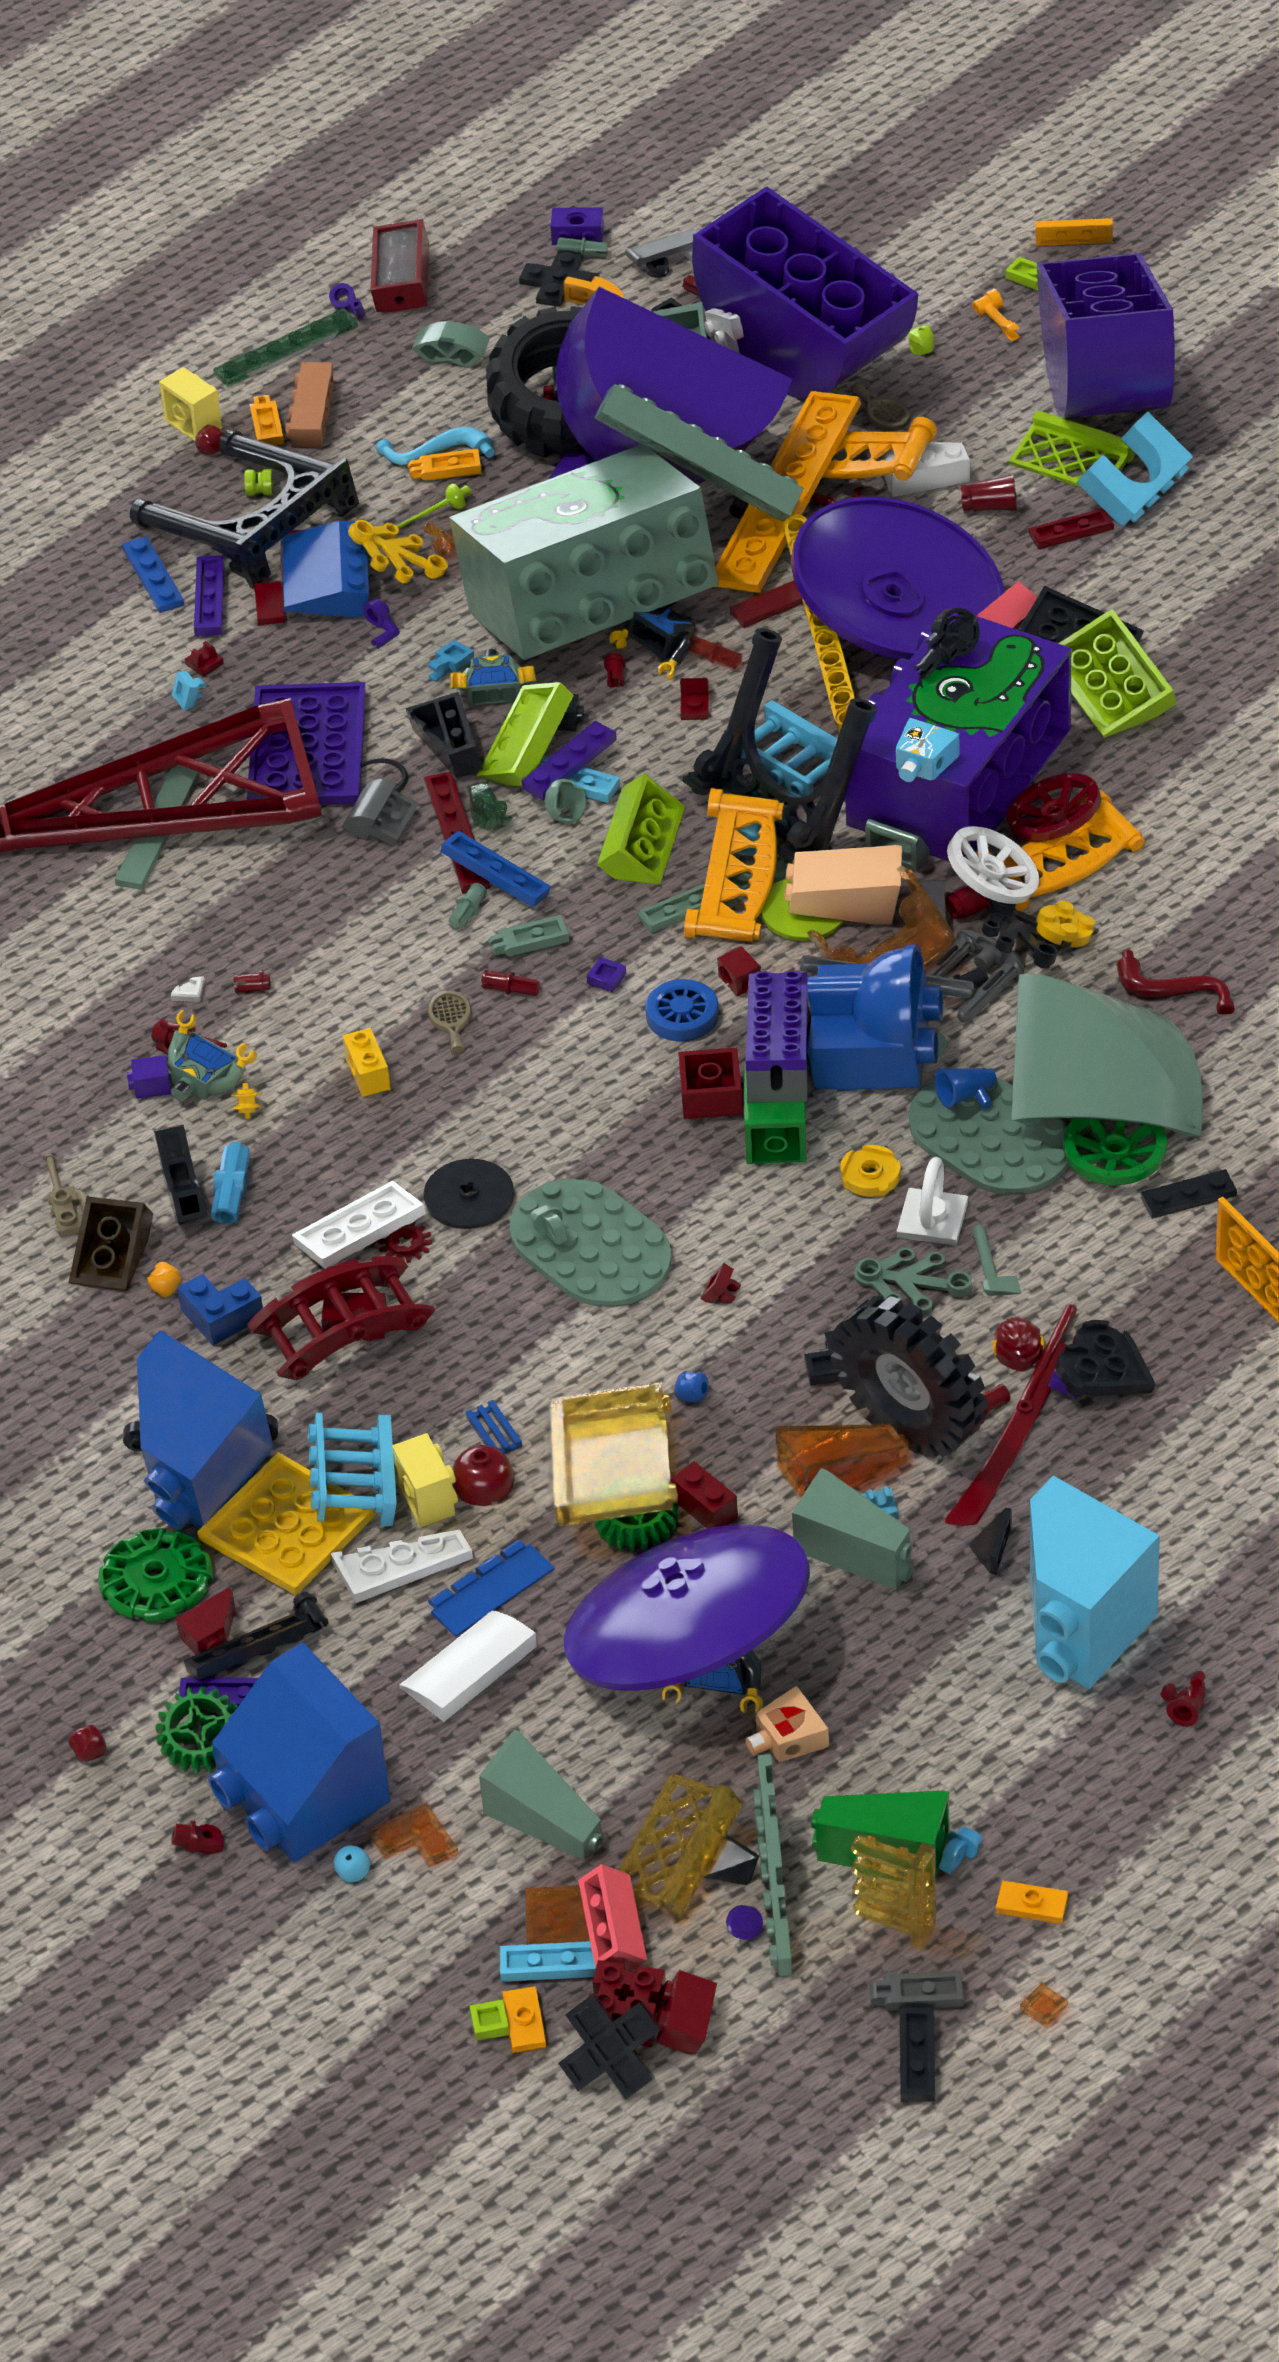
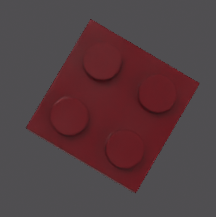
[678,1047,743,1119]

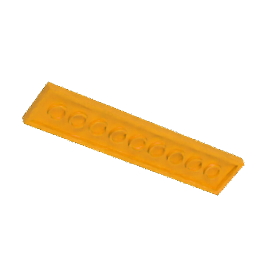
[714,391,861,593]

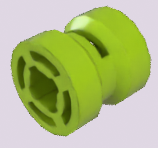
[245,469,274,496]

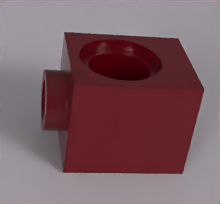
[717,946,761,996]

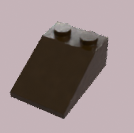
[68,1196,154,1291]

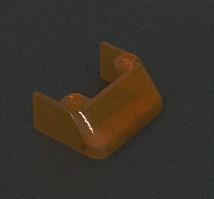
[807,866,954,965]

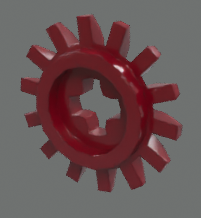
[378,1222,433,1263]

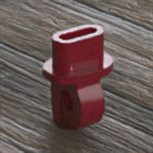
[171,1820,224,1854]

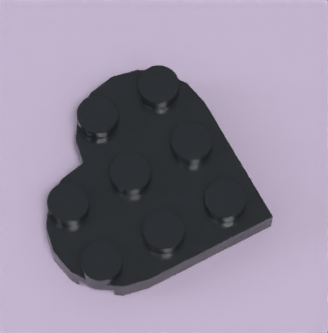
[1055,1319,1156,1396]

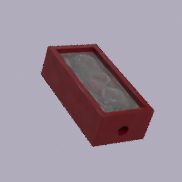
[370,219,429,312]

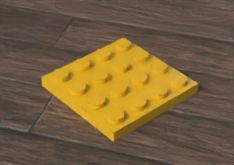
[197,1452,376,1596]

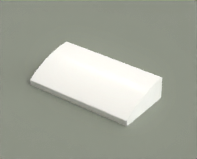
[399,1611,537,1722]

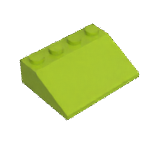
[1058,608,1177,738]

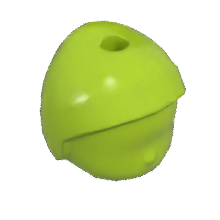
[907,325,935,355]

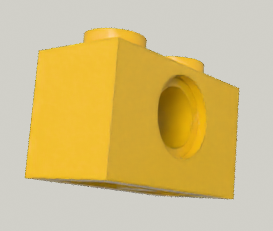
[342,1028,390,1097]

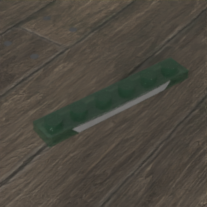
[213,308,358,388]

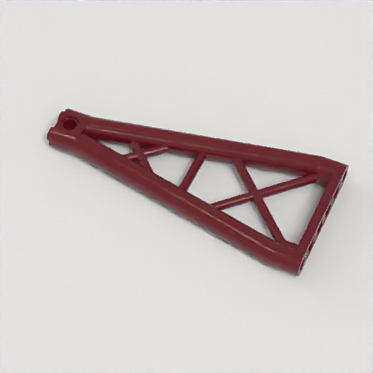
[0,698,322,853]

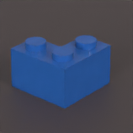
[177,1274,263,1346]

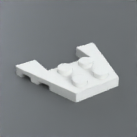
[704,308,744,354]

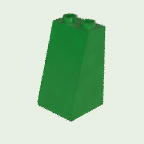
[744,1068,806,1164]
[811,1790,950,1883]

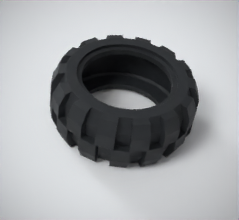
[486,306,586,460]

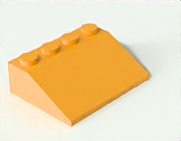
[1216,1197,1279,1323]

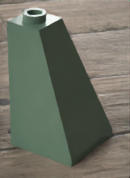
[479,1729,604,1861]

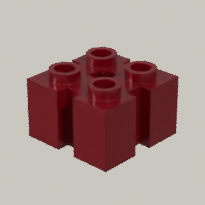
[588,1960,666,2047]

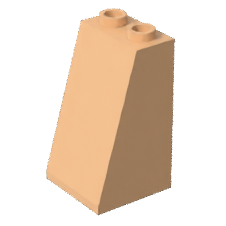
[784,845,902,925]

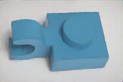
[428,640,474,682]

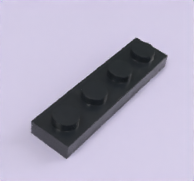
[183,1611,314,1680]

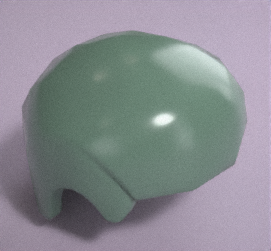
[545,779,586,823]

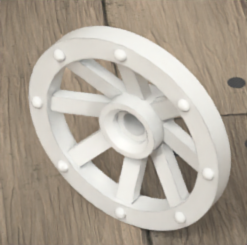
[947,826,1039,904]

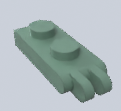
[488,915,570,957]

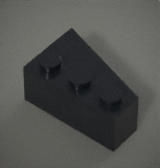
[405,691,483,778]

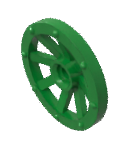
[1064,1118,1167,1185]

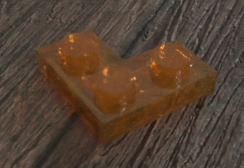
[368,1802,458,1868]

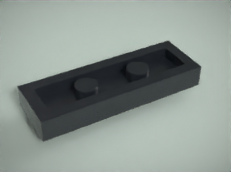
[1141,1169,1237,1219]
[899,2007,935,2102]

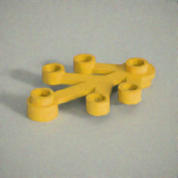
[348,520,448,583]

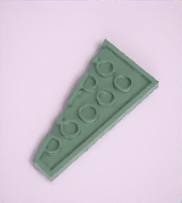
[753,1754,792,1977]

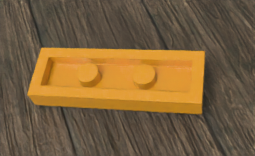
[1035,218,1113,246]

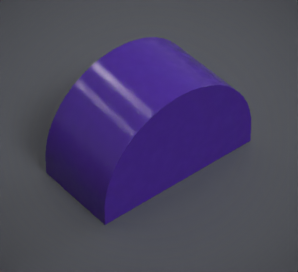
[692,186,919,399]
[1037,253,1175,419]
[556,286,792,484]

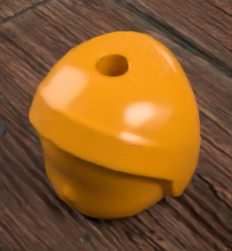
[147,1261,182,1298]

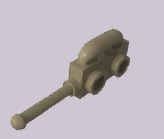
[45,1153,89,1237]

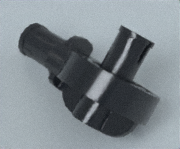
[914,608,980,679]

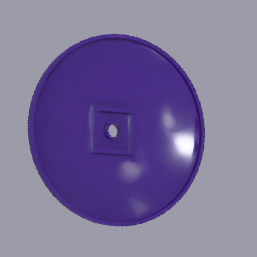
[564,1524,810,1691]

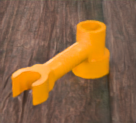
[972,289,1020,341]

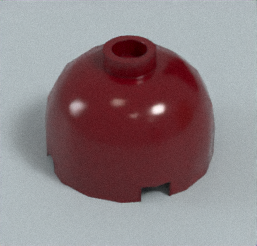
[452,1445,514,1506]

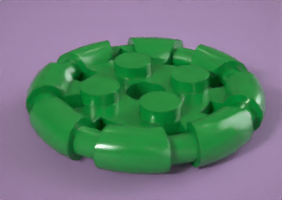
[98,1528,213,1622]

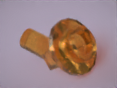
[424,522,456,555]

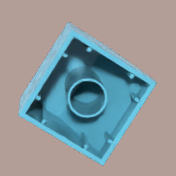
[1030,1475,1160,1689]

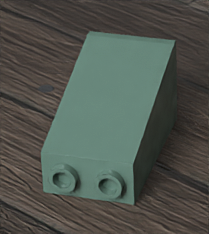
[792,1468,914,1590]

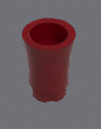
[960,474,1017,512]

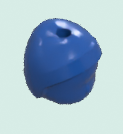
[674,1371,709,1403]

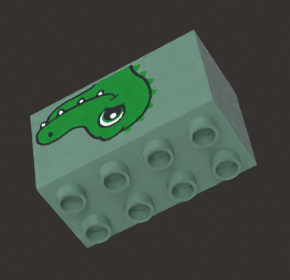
[449,444,719,660]

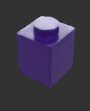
[127,1055,171,1099]

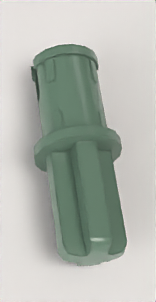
[557,237,608,259]
[449,883,487,929]

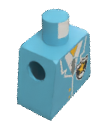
[896,718,960,782]

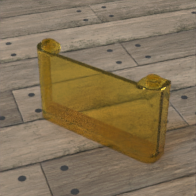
[550,1382,678,1527]

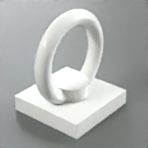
[897,1157,968,1246]

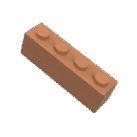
[286,362,334,448]

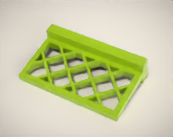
[1009,410,1134,488]

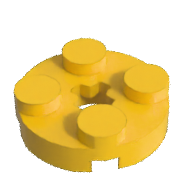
[1036,901,1095,947]
[840,1145,901,1197]

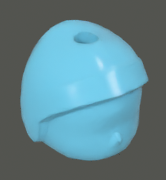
[334,1845,371,1883]

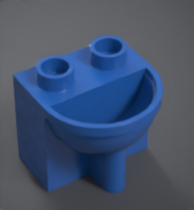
[807,944,943,1090]

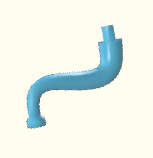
[376,426,495,465]

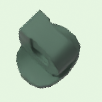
[530,1205,568,1245]

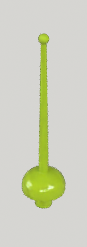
[379,483,472,538]

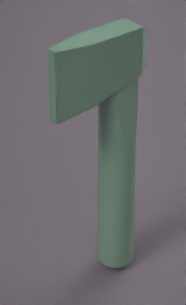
[973,1224,1022,1296]

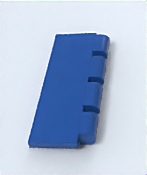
[428,1539,555,1637]

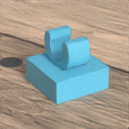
[172,671,206,710]
[861,1486,898,1518]

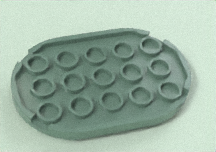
[909,1077,1069,1195]
[510,1179,671,1307]

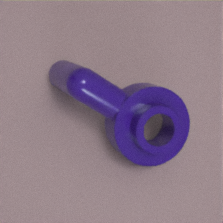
[329,283,366,318]
[363,599,400,649]

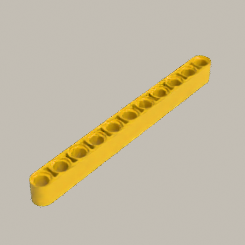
[783,515,855,733]

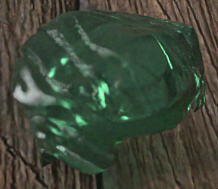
[469,781,513,830]

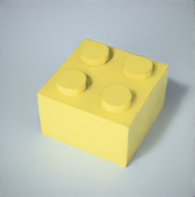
[159,367,222,441]
[392,1433,458,1528]

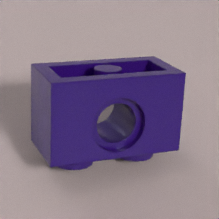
[550,207,604,245]

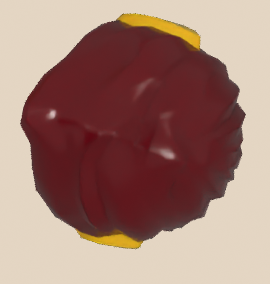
[992,1316,1044,1372]

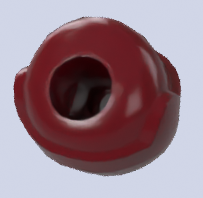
[195,424,222,455]
[68,1725,106,1762]

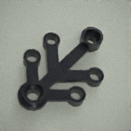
[982,900,1063,969]

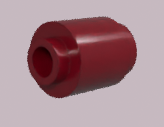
[945,885,990,919]

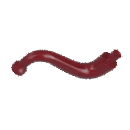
[1116,950,1235,1014]

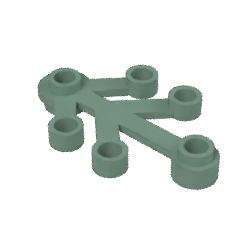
[854,1247,972,1315]

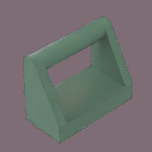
[865,819,930,872]

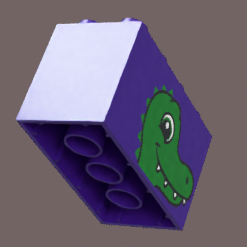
[844,613,1071,862]

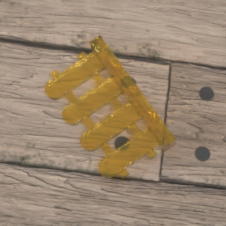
[851,1835,936,1950]

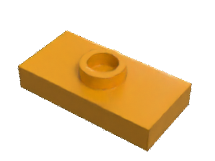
[996,1880,1069,1924]
[502,1986,547,2053]

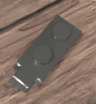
[870,1971,964,2010]

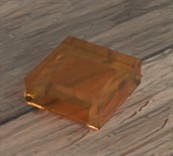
[1020,1983,1068,2028]

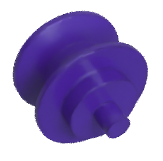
[726,1905,763,1940]

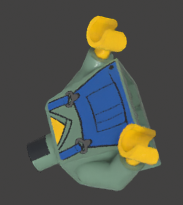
[450,649,536,706]
[168,1010,257,1102]

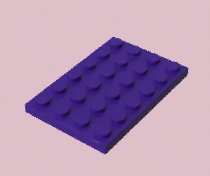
[247,682,366,805]

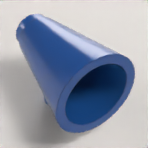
[935,1068,997,1109]

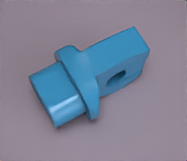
[939,1826,983,1874]

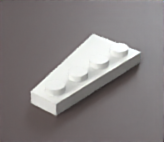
[331,1529,473,1603]

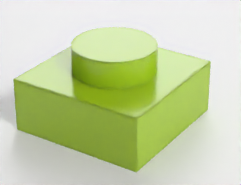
[469,1999,510,2041]

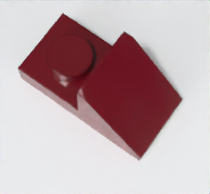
[680,678,709,720]

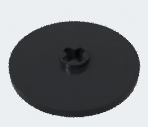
[424,1159,514,1229]

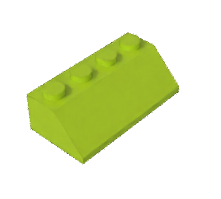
[597,773,685,885]

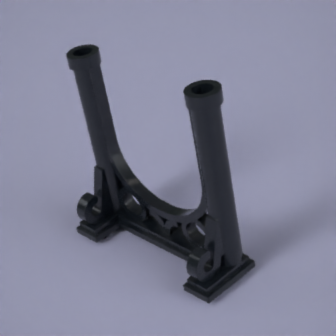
[130,429,359,589]
[682,628,877,864]

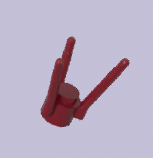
[151,1019,227,1055]

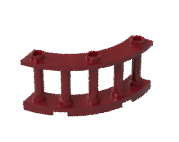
[247,1256,435,1381]

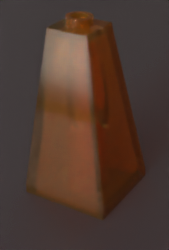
[775,1424,909,1498]

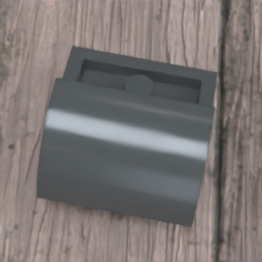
[342,779,419,847]

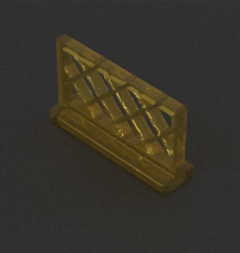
[618,1773,743,1918]

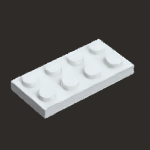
[292,1181,426,1268]

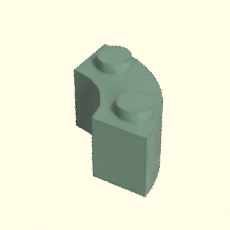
[412,321,490,368]

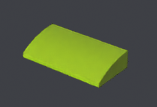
[477,682,574,786]

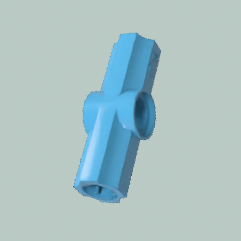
[211,1142,250,1224]

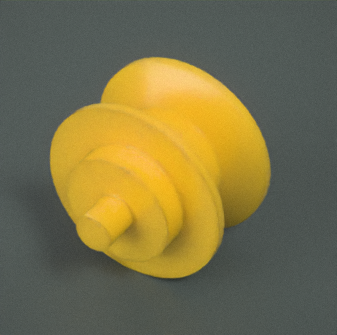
[231,1083,262,1119]

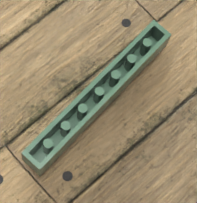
[594,384,803,522]

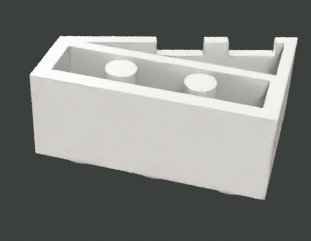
[878,442,970,497]

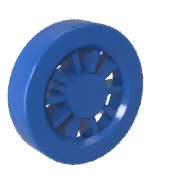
[645,979,719,1041]

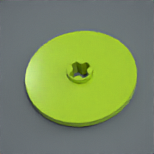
[760,879,844,941]

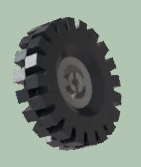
[830,1295,988,1458]

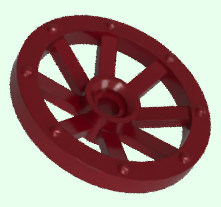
[1006,773,1101,842]

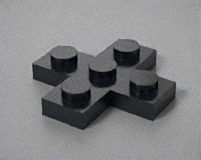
[519,251,600,307]
[558,1993,662,2100]

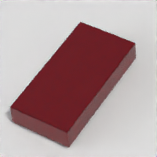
[254,581,285,625]

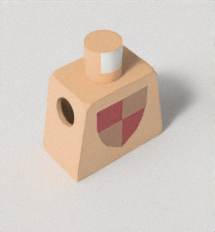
[745,1686,829,1763]

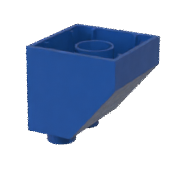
[137,1330,274,1530]
[208,1642,391,1863]

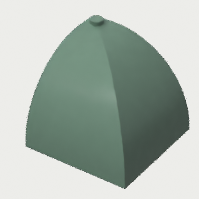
[1011,974,1203,1137]

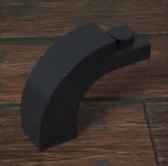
[154,1124,207,1223]

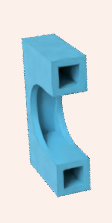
[1077,411,1193,526]

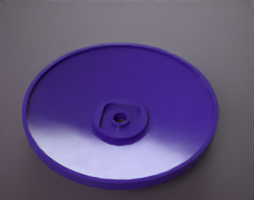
[791,497,1004,660]

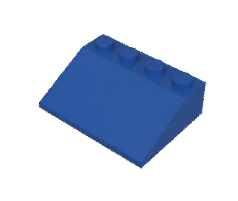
[282,521,369,617]

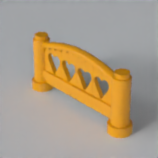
[791,417,937,481]
[684,788,784,942]
[976,790,1145,911]

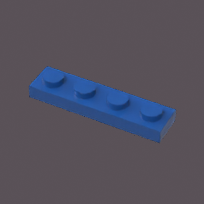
[122,536,184,613]
[440,831,551,908]

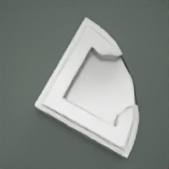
[171,977,205,1002]

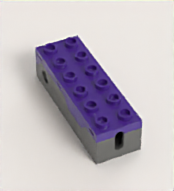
[746,970,809,1102]

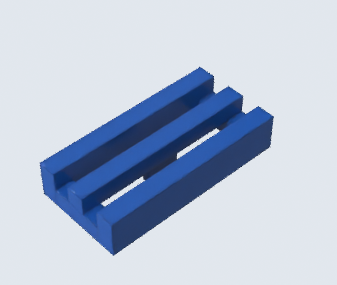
[466,1400,522,1454]

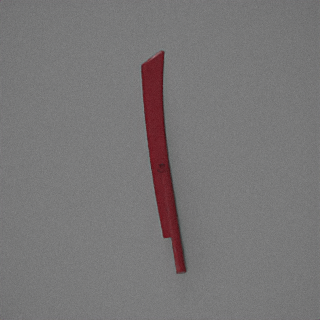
[945,1304,1077,1526]

